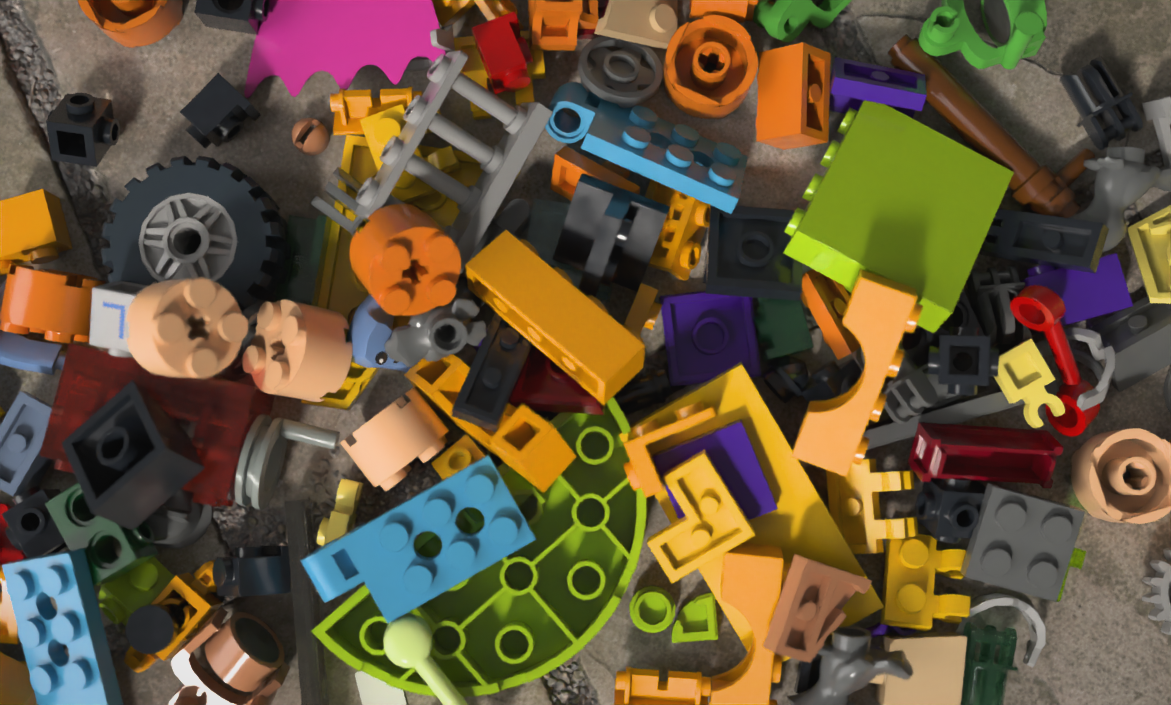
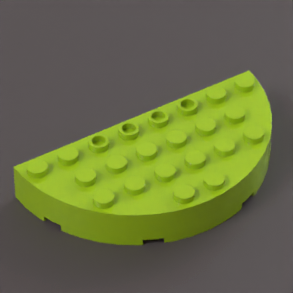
[311,397,646,697]

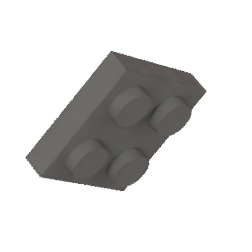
[960,483,1085,602]

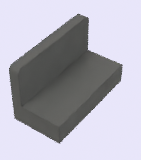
[1086,296,1171,392]

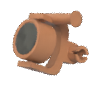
[169,607,290,705]

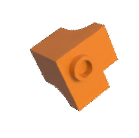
[528,0,598,51]

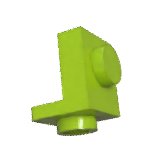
[98,557,175,626]

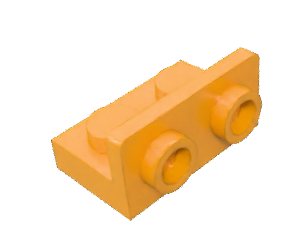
[645,179,711,281]

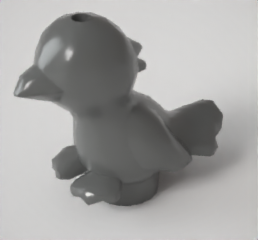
[1069,147,1171,253]
[384,277,487,367]
[787,626,913,705]

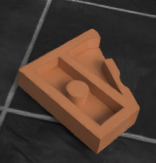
[763,554,872,663]

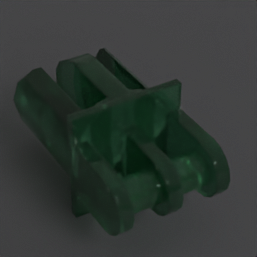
[961,622,1018,705]

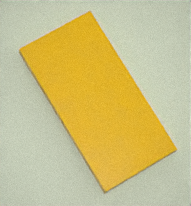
[619,362,884,662]

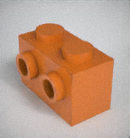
[756,42,831,150]

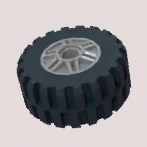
[101,156,292,313]

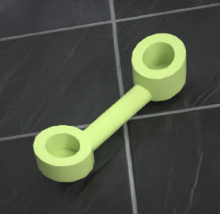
[384,613,468,705]

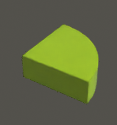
[671,592,718,643]

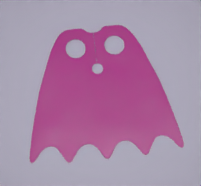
[244,0,446,98]

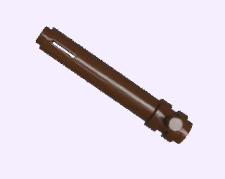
[887,34,1096,218]

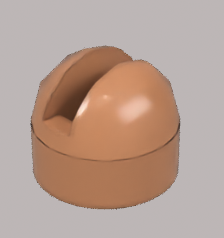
[291,117,329,156]

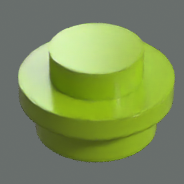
[629,586,676,633]

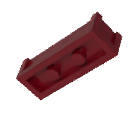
[908,422,1064,489]

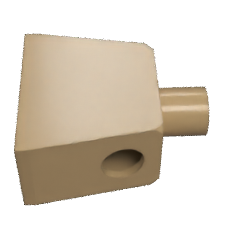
[870,632,967,705]

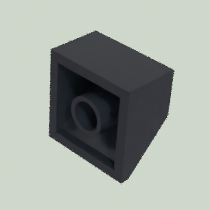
[61,380,205,530]

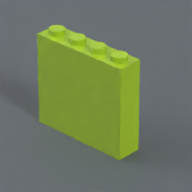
[783,100,1014,334]

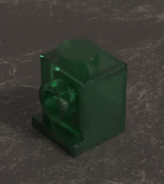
[753,298,813,363]

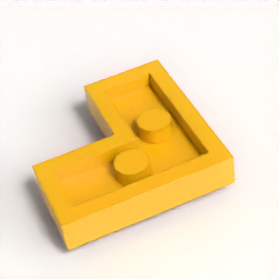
[647,450,755,583]

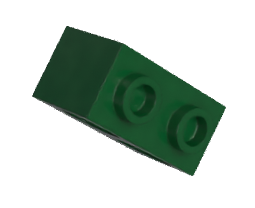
[45,483,159,587]

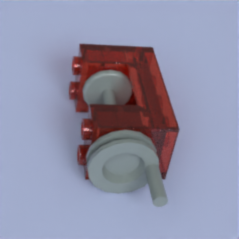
[39,343,340,510]

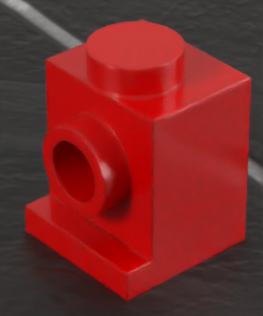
[472,11,533,94]

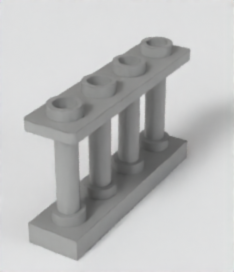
[355,50,553,274]

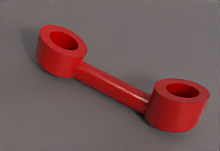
[1010,285,1100,437]

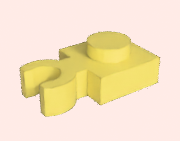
[994,338,1065,428]
[317,479,364,546]

